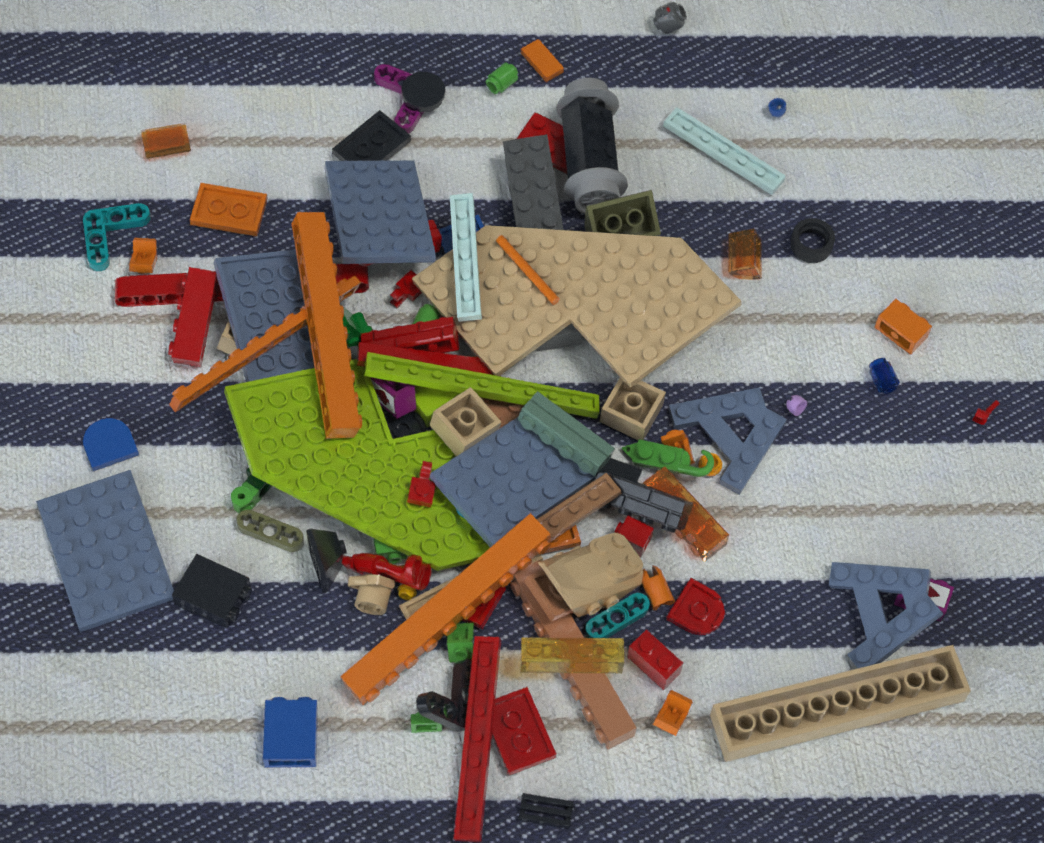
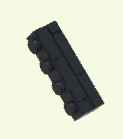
[596,470,693,533]

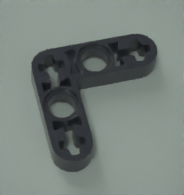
[416,659,472,732]

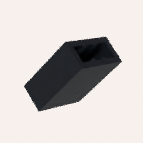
[172,553,252,629]

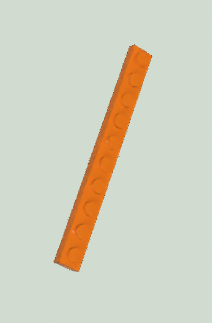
[169,276,361,412]

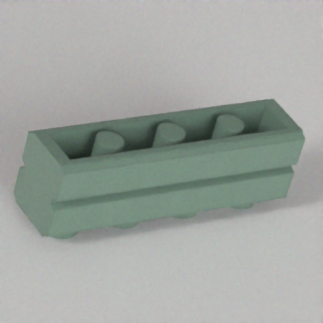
[517,391,615,477]

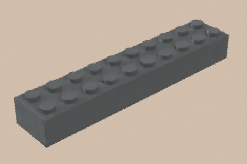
[503,134,582,352]

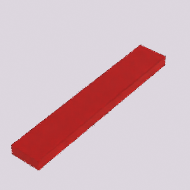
[357,342,493,375]

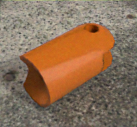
[642,565,675,611]

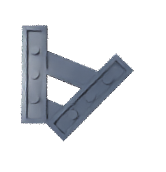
[668,388,787,495]
[829,562,943,668]

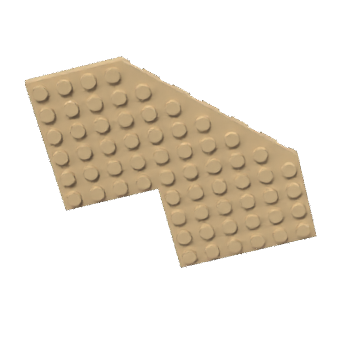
[412,225,741,388]

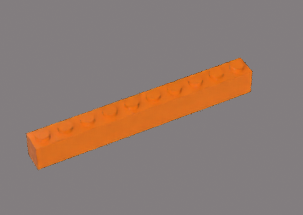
[292,212,362,439]
[340,513,552,705]

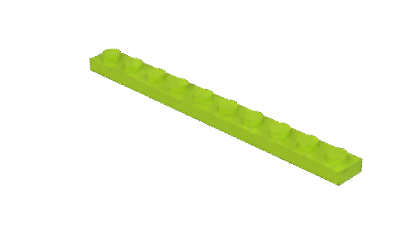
[364,352,599,418]

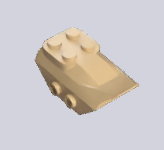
[538,533,643,617]

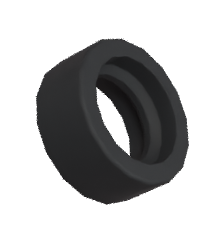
[790,218,835,263]

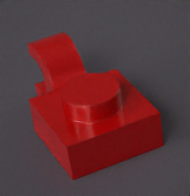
[390,270,422,308]
[407,461,435,508]

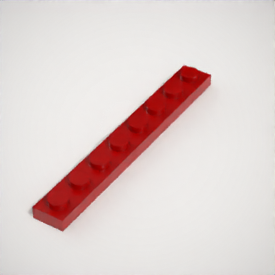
[454,636,501,842]

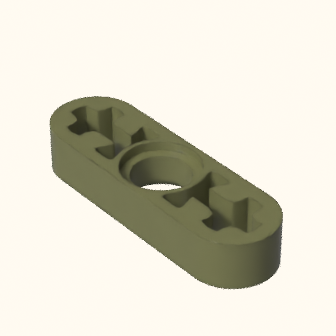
[237,510,304,552]

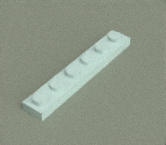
[663,107,786,195]
[450,193,482,322]

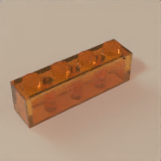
[643,466,729,561]

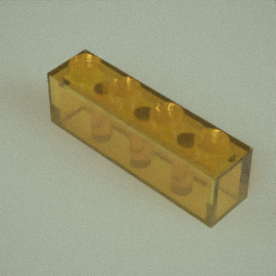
[520,638,624,673]

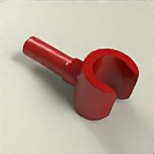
[972,400,1000,425]

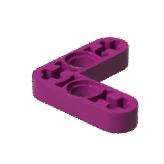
[374,64,424,134]

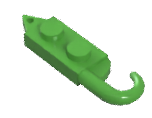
[622,439,714,477]

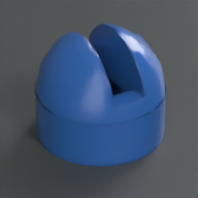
[768,98,786,118]

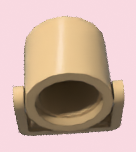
[348,574,395,615]

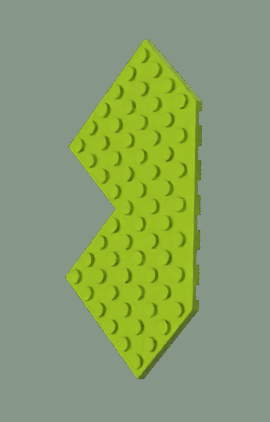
[224,359,490,571]

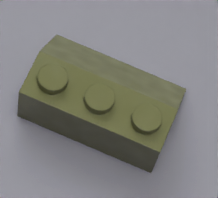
[585,190,661,236]

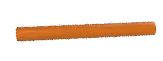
[496,235,560,305]

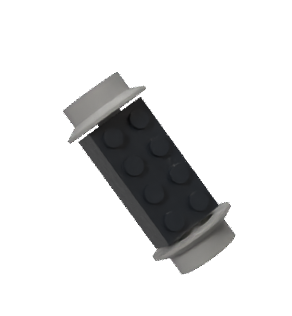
[557,78,628,214]

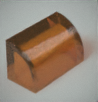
[141,123,191,159]
[728,229,762,280]

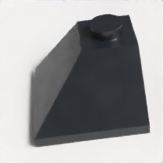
[306,529,347,593]

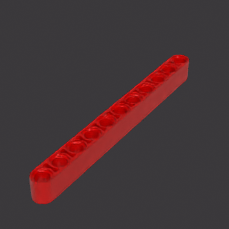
[115,264,369,307]

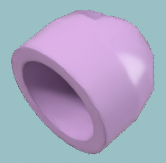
[786,395,807,416]

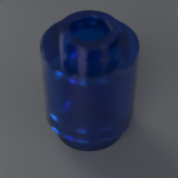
[869,358,900,394]

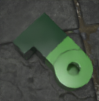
[231,467,272,513]

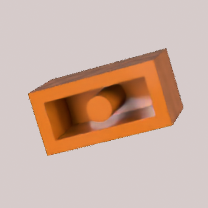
[875,299,932,355]

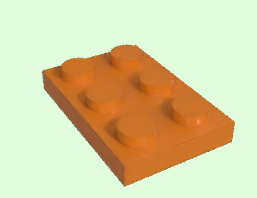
[190,183,268,236]

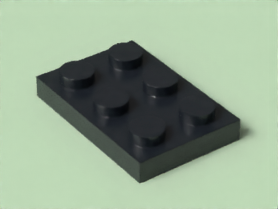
[332,110,411,161]

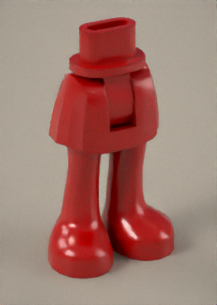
[342,553,431,590]

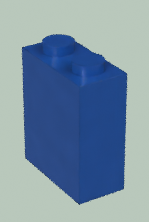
[263,697,318,768]

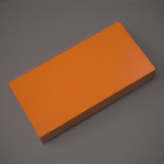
[521,39,564,82]

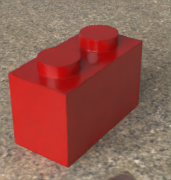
[627,630,683,690]

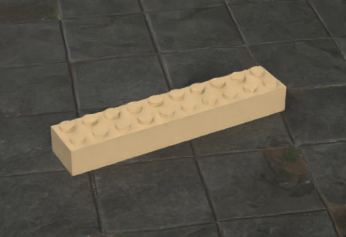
[710,645,971,762]

